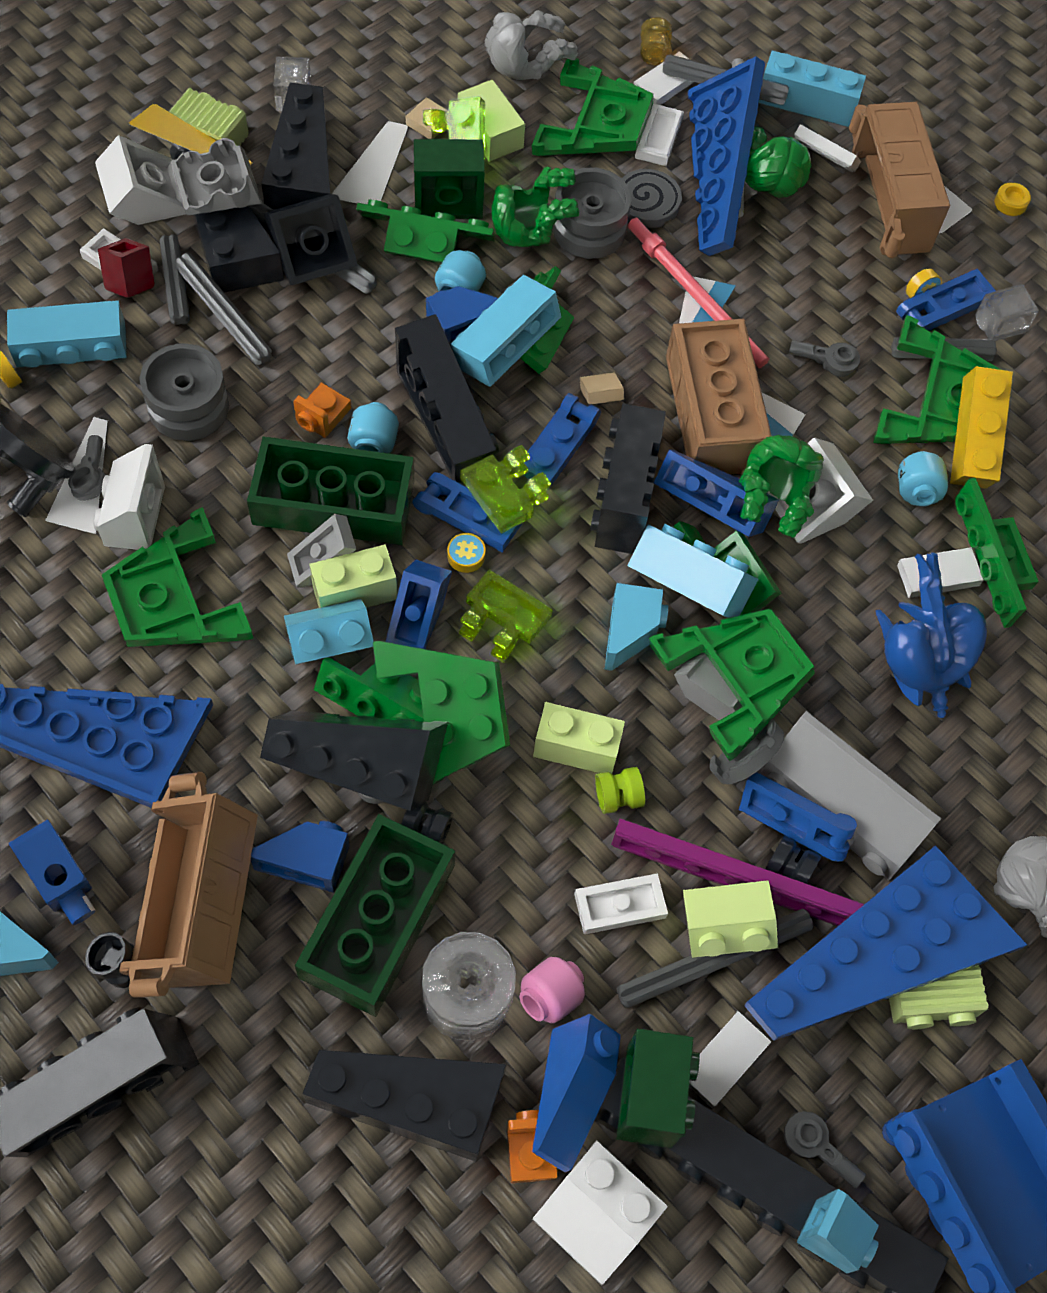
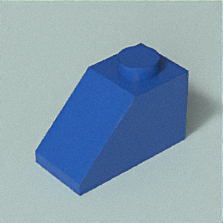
[426,286,498,349]
[386,560,452,649]
[250,821,350,893]

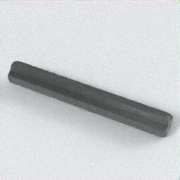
[663,54,789,105]
[175,253,272,365]

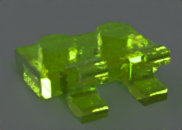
[423,96,485,166]
[460,445,551,534]
[459,569,553,663]

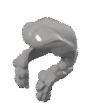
[484,10,578,80]
[994,836,1047,938]

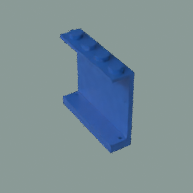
[885,1059,1047,1293]

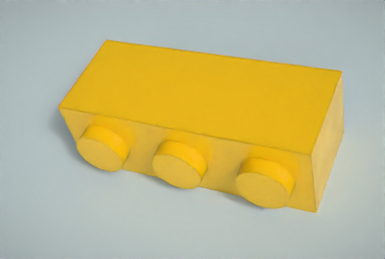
[950,366,1013,489]

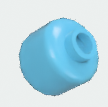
[434,250,486,292]
[347,402,399,454]
[898,451,948,506]

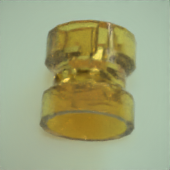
[640,17,672,65]

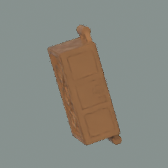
[849,102,950,258]
[666,319,772,479]
[119,772,258,998]

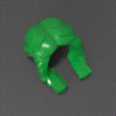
[745,126,811,198]
[491,167,579,247]
[739,435,824,538]

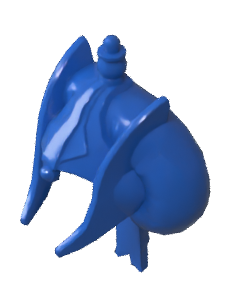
[875,553,987,718]

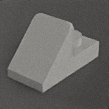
[287,514,356,588]

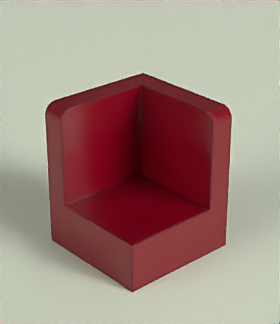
[98,238,155,298]

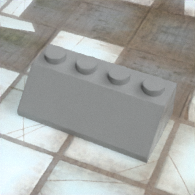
[761,711,941,880]

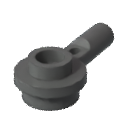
[789,340,860,377]
[68,435,105,501]
[784,1111,866,1189]

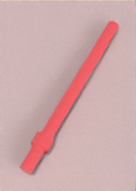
[628,218,769,368]

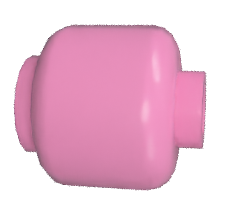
[519,957,585,1023]

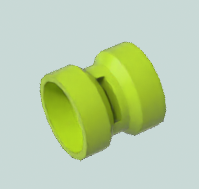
[595,767,645,814]

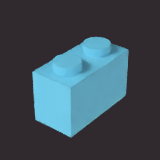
[284,599,373,664]

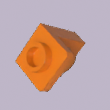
[293,382,352,438]
[507,1110,557,1184]

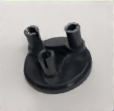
[0,404,75,518]

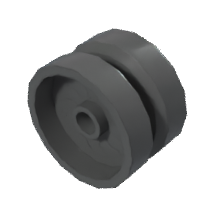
[553,167,632,259]
[139,343,230,441]

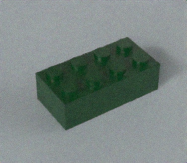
[247,436,414,545]
[295,814,455,1017]

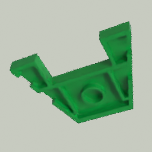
[532,58,654,156]
[873,315,1001,444]
[102,507,254,647]
[649,609,815,761]
[373,641,510,785]

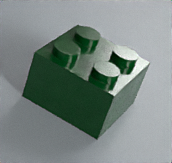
[414,139,485,219]
[616,1028,700,1148]

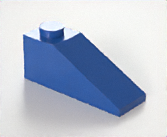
[653,449,779,537]
[532,1014,621,1172]

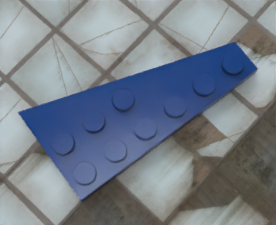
[688,56,766,256]
[0,684,213,808]
[744,846,1027,1041]

